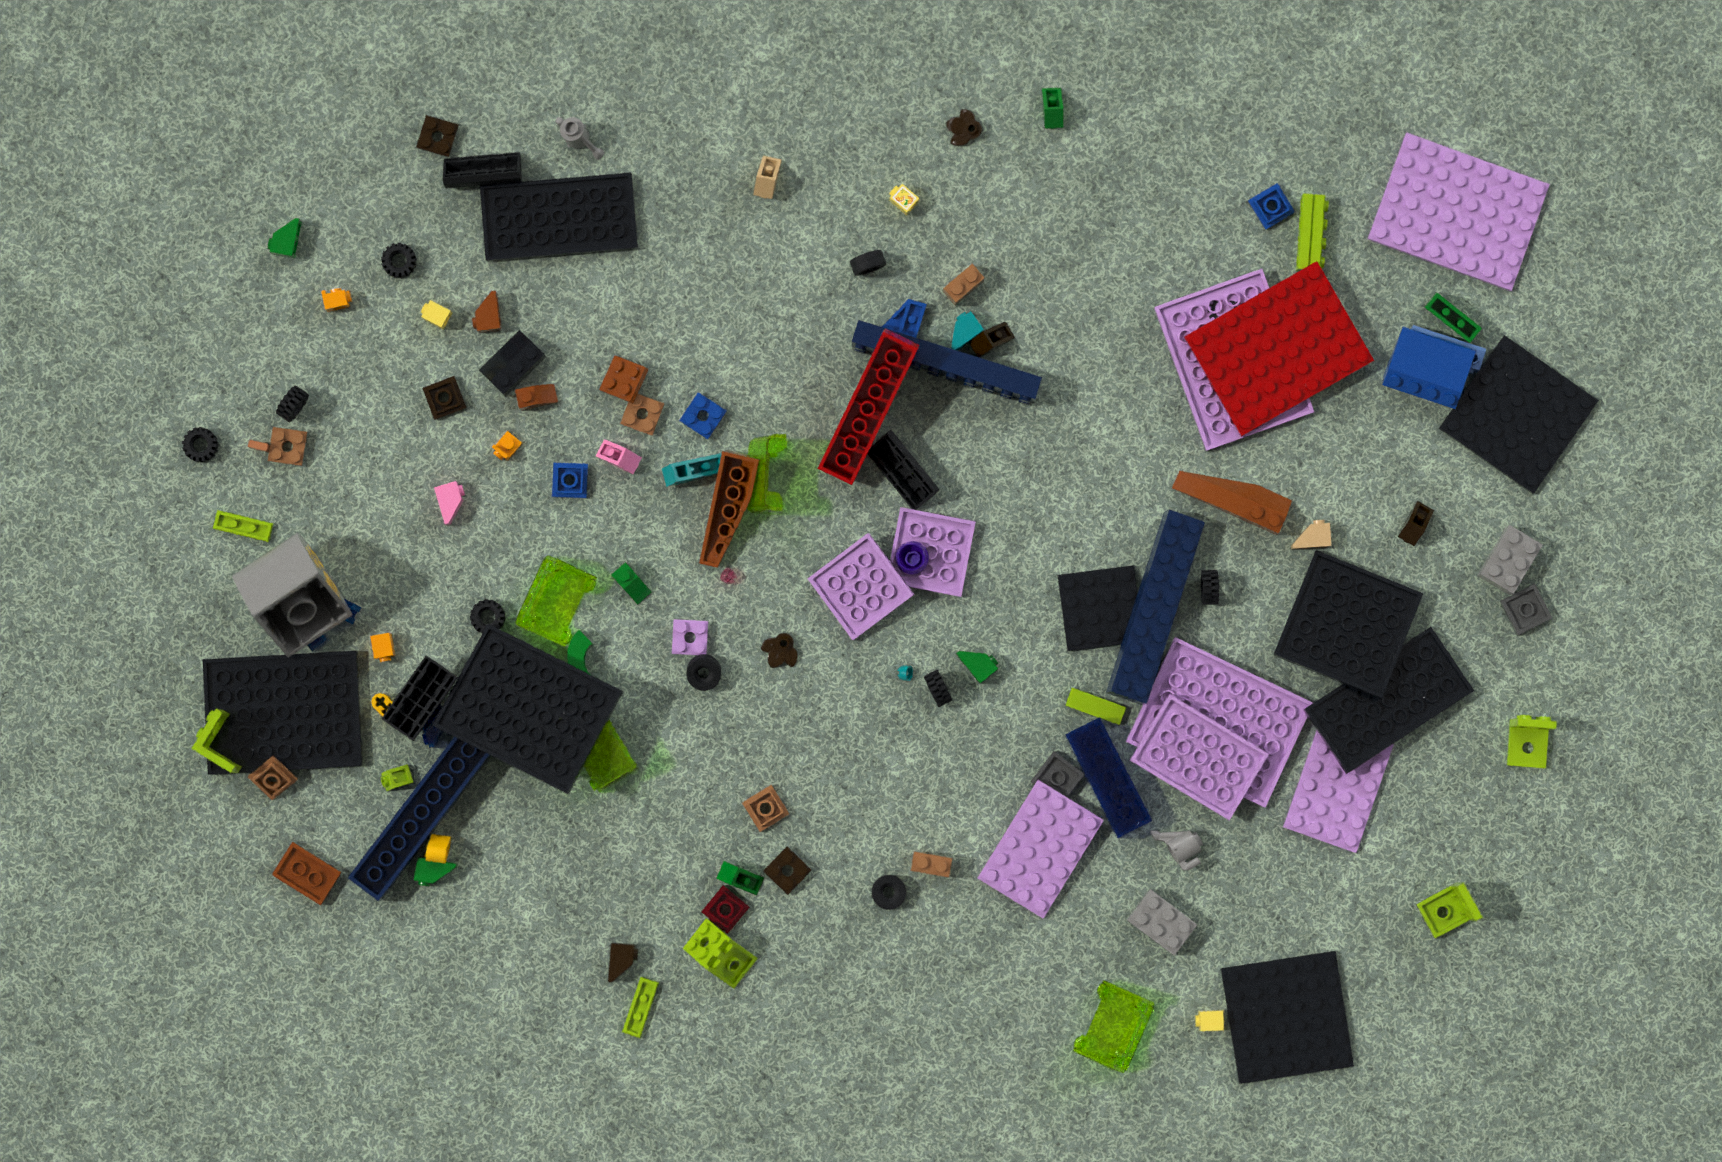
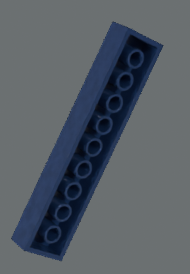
[852,320,1042,405]
[1106,510,1205,705]
[348,737,491,901]

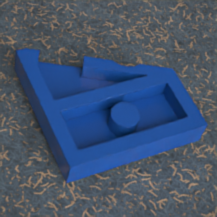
[882,299,927,338]

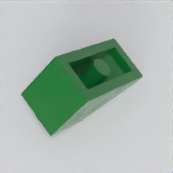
[1042,88,1064,129]
[268,218,302,259]
[611,562,652,605]
[956,651,999,683]
[414,857,458,887]
[716,861,764,896]

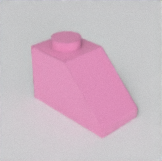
[596,439,642,474]
[434,481,465,526]

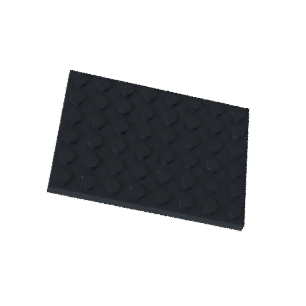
[433,624,623,795]
[202,650,363,775]

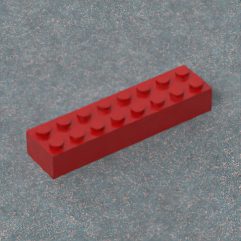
[817,328,920,485]

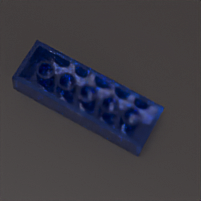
[1064,717,1152,838]

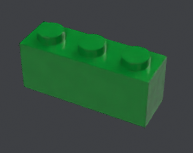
[1424,292,1482,343]

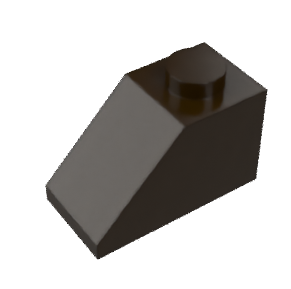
[969,321,1015,357]
[1398,501,1434,546]
[608,943,638,982]

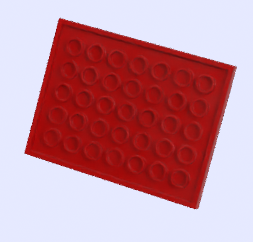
[1184,261,1374,436]

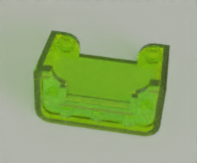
[747,434,787,515]
[515,556,597,647]
[584,718,640,793]
[1073,980,1154,1073]

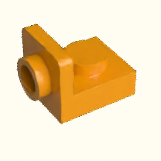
[492,431,523,461]

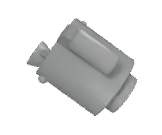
[556,117,604,160]
[1150,830,1203,871]

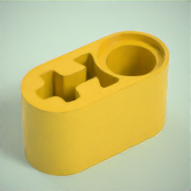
[371,693,393,716]
[425,834,451,864]

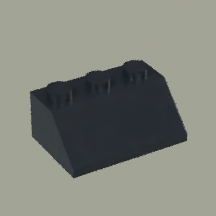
[479,330,546,397]

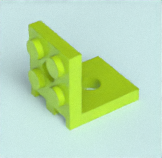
[191,709,241,774]
[1507,715,1557,769]
[1416,882,1483,938]
[683,918,758,989]

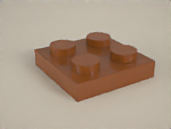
[599,355,649,404]

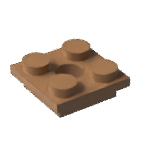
[620,394,664,436]
[267,427,307,466]
[248,756,298,800]
[742,785,789,832]

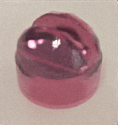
[720,567,737,584]

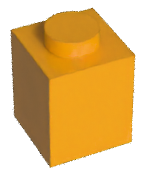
[370,633,395,662]

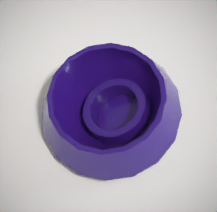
[895,541,929,575]

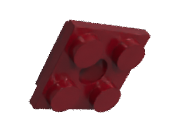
[701,885,750,934]

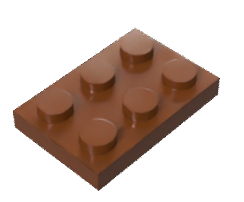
[272,842,342,905]

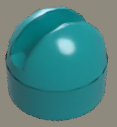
[897,665,913,681]

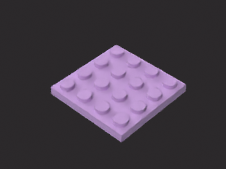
[890,507,976,597]
[808,533,915,640]

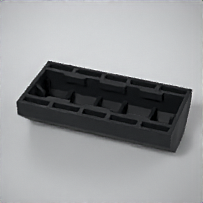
[443,152,522,189]
[867,430,939,510]
[381,655,458,741]

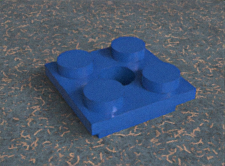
[1248,183,1295,230]
[679,392,727,440]
[552,463,588,498]

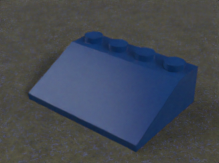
[1382,326,1476,409]

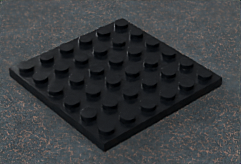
[1438,335,1599,494]
[1273,550,1424,699]
[1220,951,1354,1084]

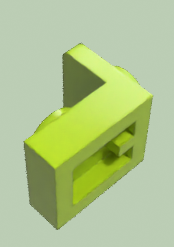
[381,764,413,791]

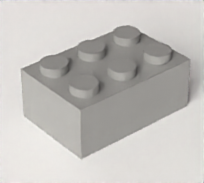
[1477,525,1543,595]
[1126,889,1197,955]

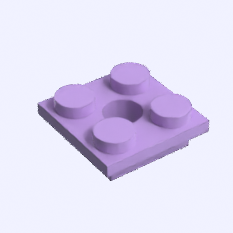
[672,619,708,655]

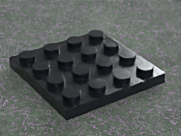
[1057,565,1137,651]

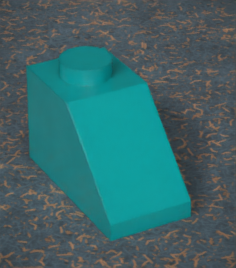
[951,311,984,351]

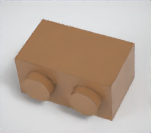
[943,264,985,306]
[911,852,952,877]

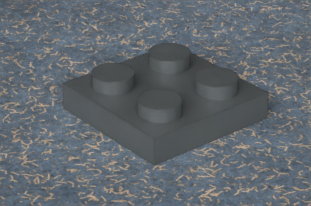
[1499,584,1552,635]
[1030,751,1084,797]

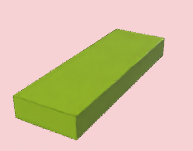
[212,510,274,542]
[1065,688,1126,725]
[622,977,659,1038]

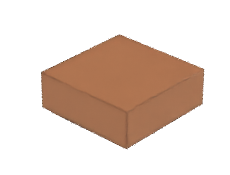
[248,440,270,453]

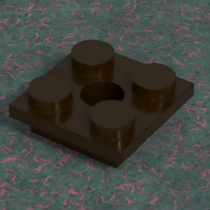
[416,115,459,158]
[422,376,467,420]
[763,846,812,895]

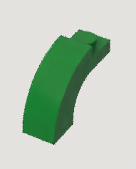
[567,630,593,675]

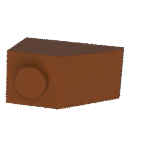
[472,291,502,333]
[515,384,558,411]

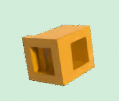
[321,288,352,312]

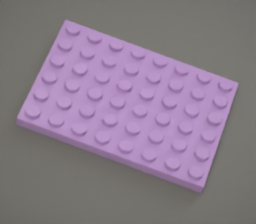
[1368,132,1550,291]
[1154,269,1314,451]
[1125,637,1313,808]

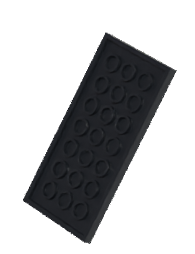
[480,172,638,262]
[1304,627,1474,774]

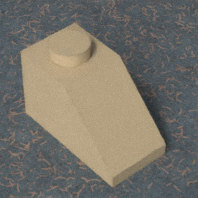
[754,156,782,199]
[1291,520,1332,550]

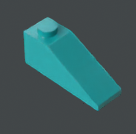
[662,453,721,487]

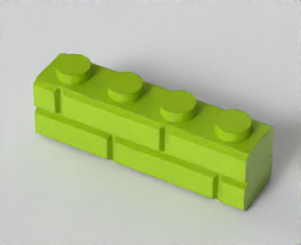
[1296,193,1329,272]

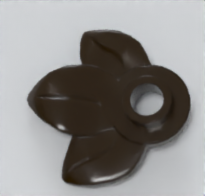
[945,109,982,146]
[761,633,798,668]

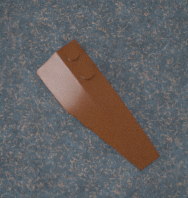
[699,450,760,568]
[1172,471,1292,535]

